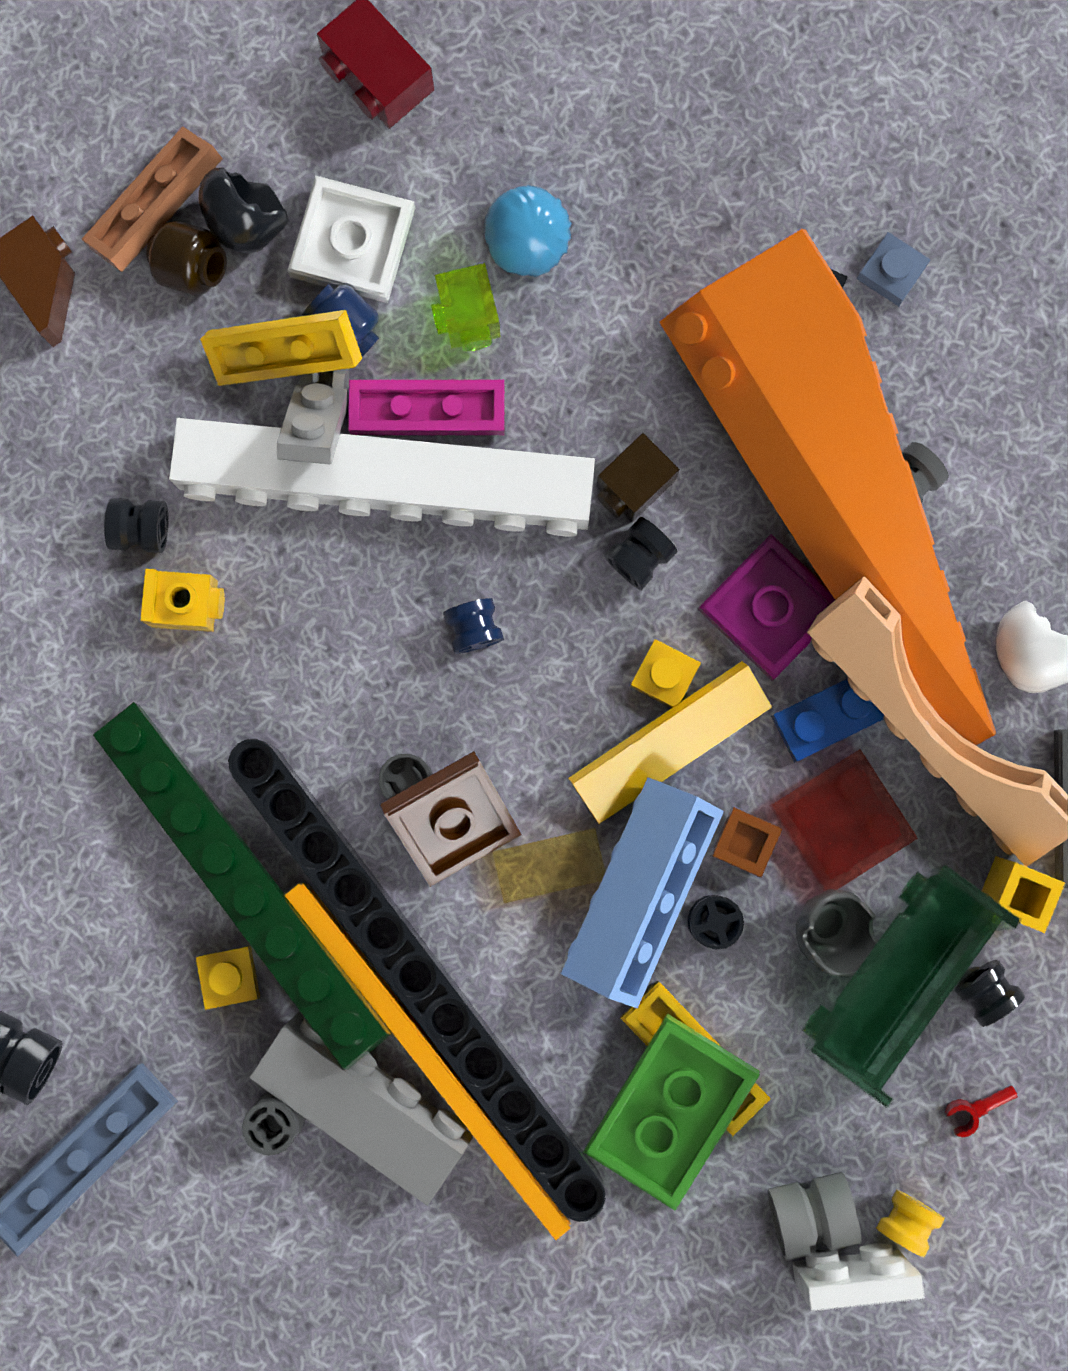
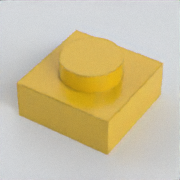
[630,639,701,708]
[196,946,260,1010]

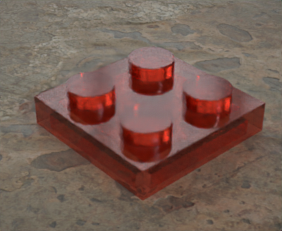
[769,749,918,891]

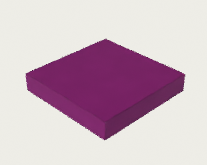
[698,534,835,681]

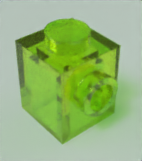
[430,263,501,351]

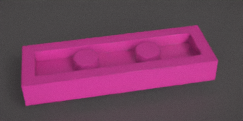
[348,380,505,435]

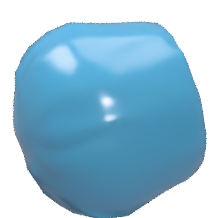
[484,185,572,277]

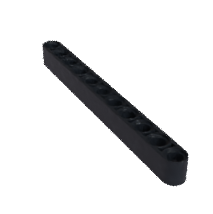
[228,739,606,1222]

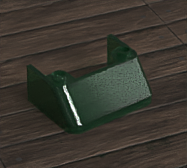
[802,865,1022,1108]

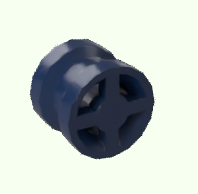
[443,598,504,654]

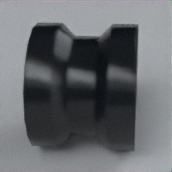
[687,895,744,950]
[955,960,1025,1027]

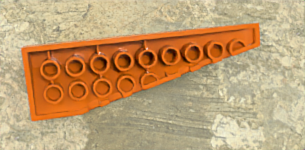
[659,229,997,745]

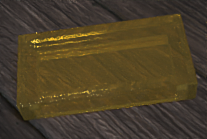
[492,828,606,903]

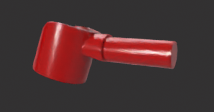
[945,1086,1018,1137]

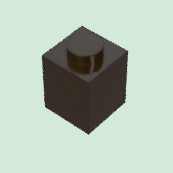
[596,433,680,522]

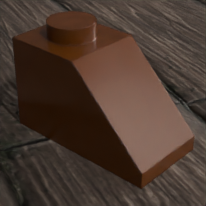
[0,216,75,347]

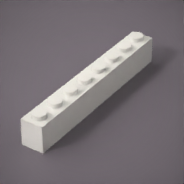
[169,418,595,536]

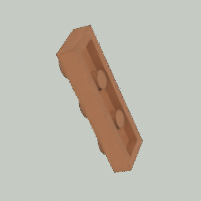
[82,126,223,272]

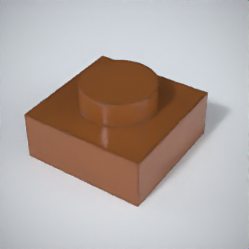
[711,807,782,878]

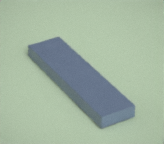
[0,1063,178,1257]

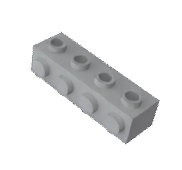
[250,1011,473,1206]

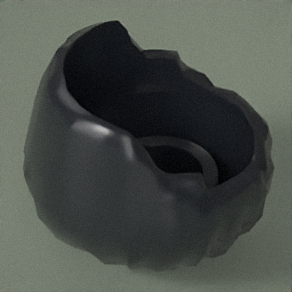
[199,167,289,253]

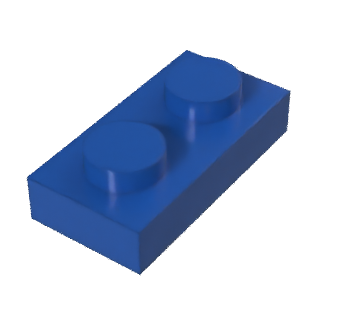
[771,678,884,763]

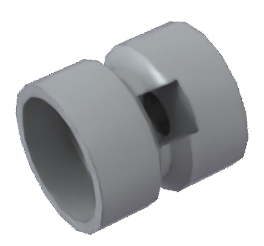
[768,1172,862,1261]

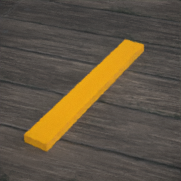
[284,883,571,1241]

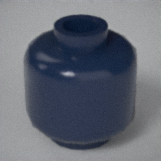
[302,284,379,357]

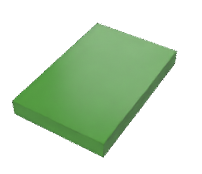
[583,1013,760,1210]

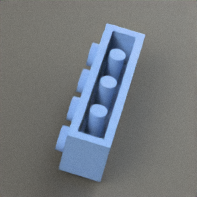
[561,777,724,1009]

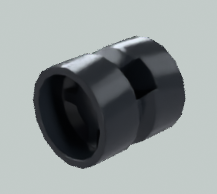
[0,1011,63,1105]

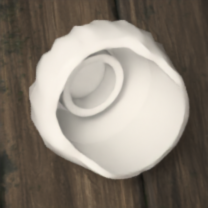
[996,601,1068,693]

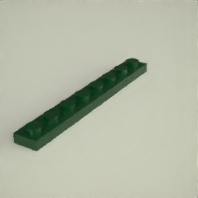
[93,702,391,1069]

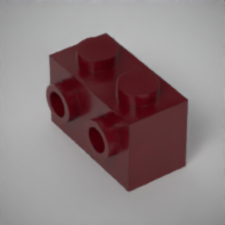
[317,0,435,129]

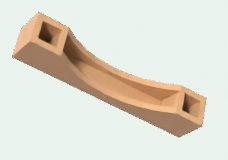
[807,576,1068,867]

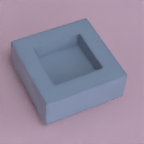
[857,232,931,306]

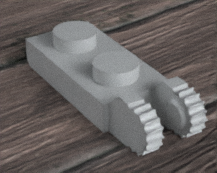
[277,369,350,465]

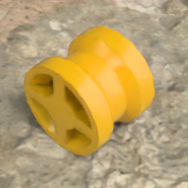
[876,1189,945,1257]

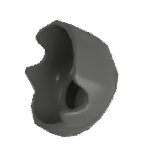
[796,889,880,977]

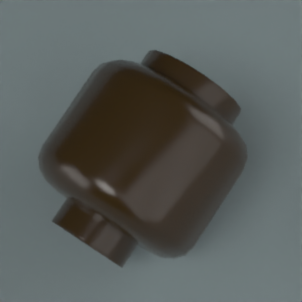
[146,221,227,296]

